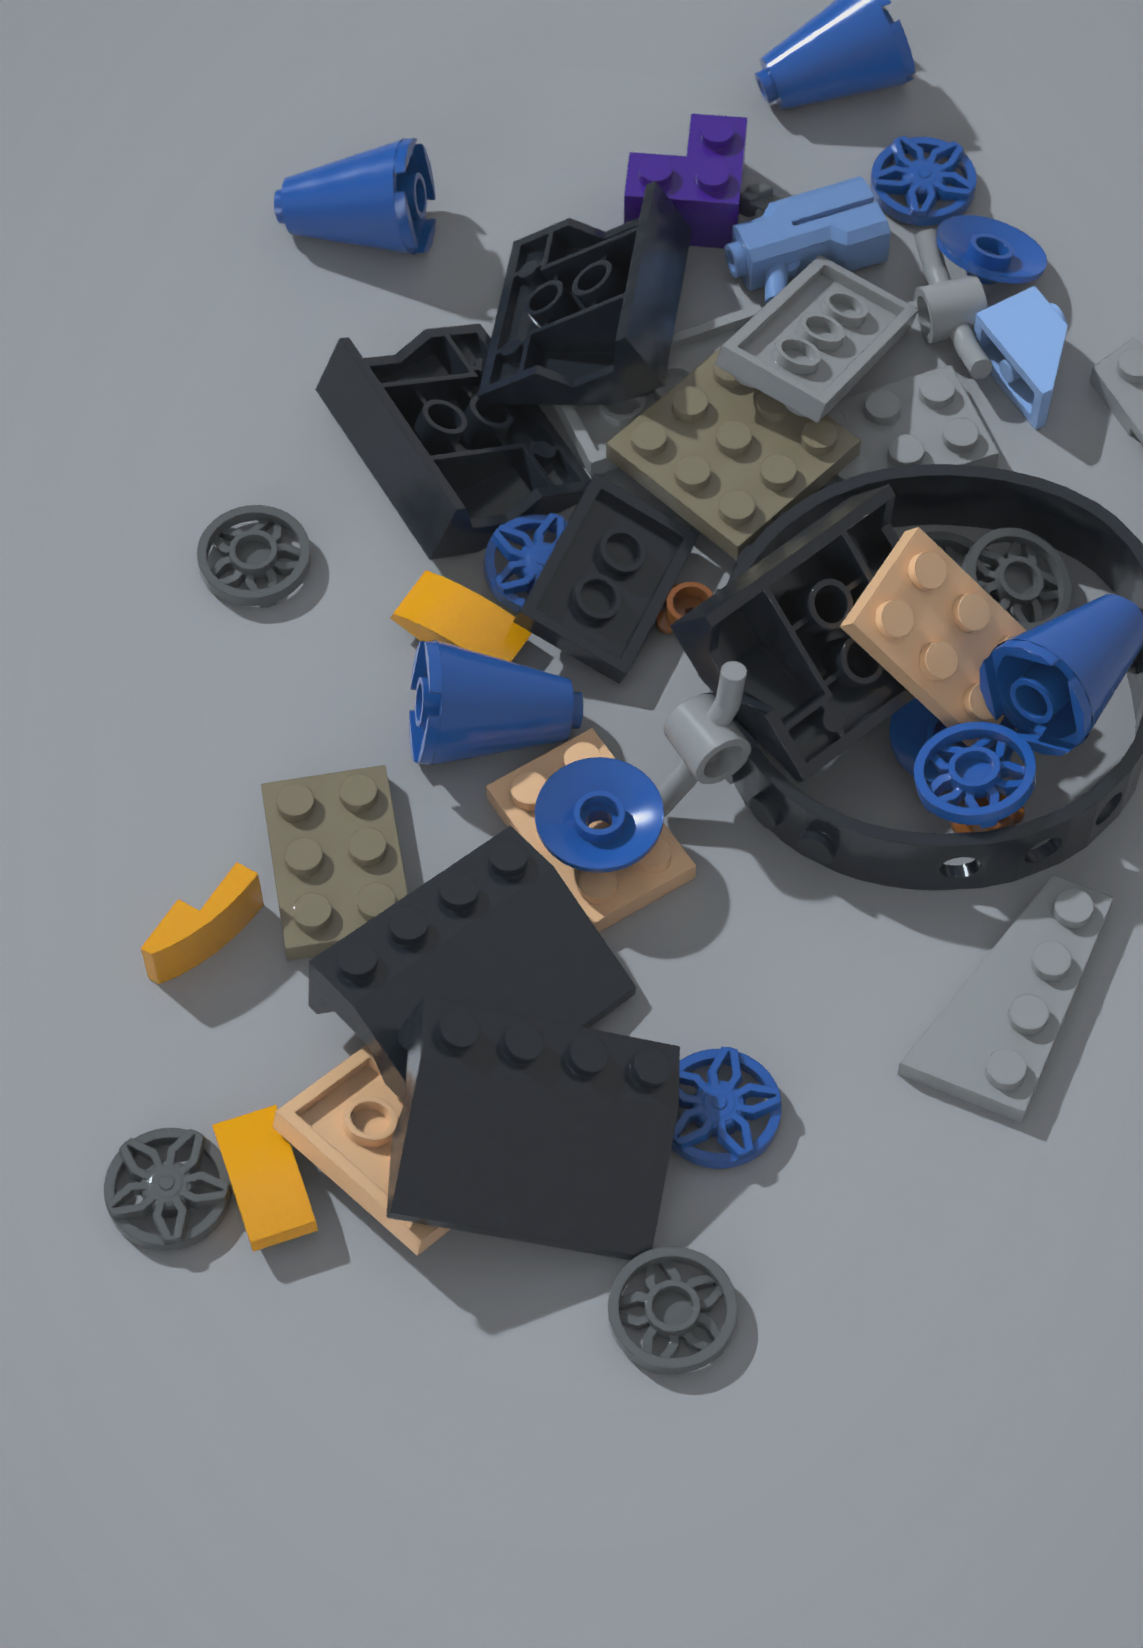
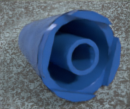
[755,0,916,110]
[274,138,436,254]
[979,594,1143,756]
[409,640,583,766]

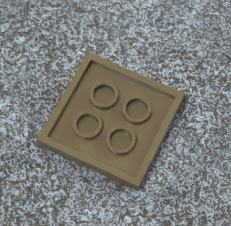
[606,348,861,560]

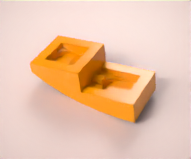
[390,570,532,662]
[140,862,264,984]
[212,1105,318,1252]

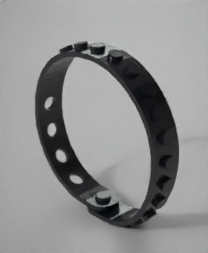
[698,464,1143,891]

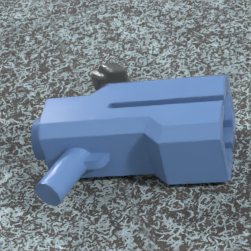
[724,176,891,305]

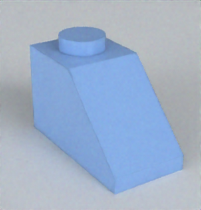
[973,286,1068,430]

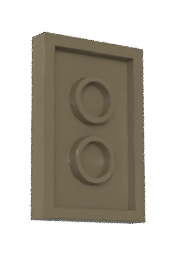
[261,765,408,961]

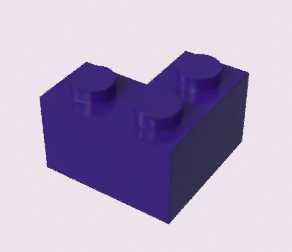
[624,113,748,249]

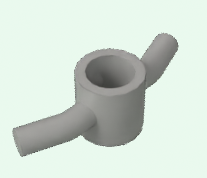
[914,229,992,379]
[658,661,751,817]

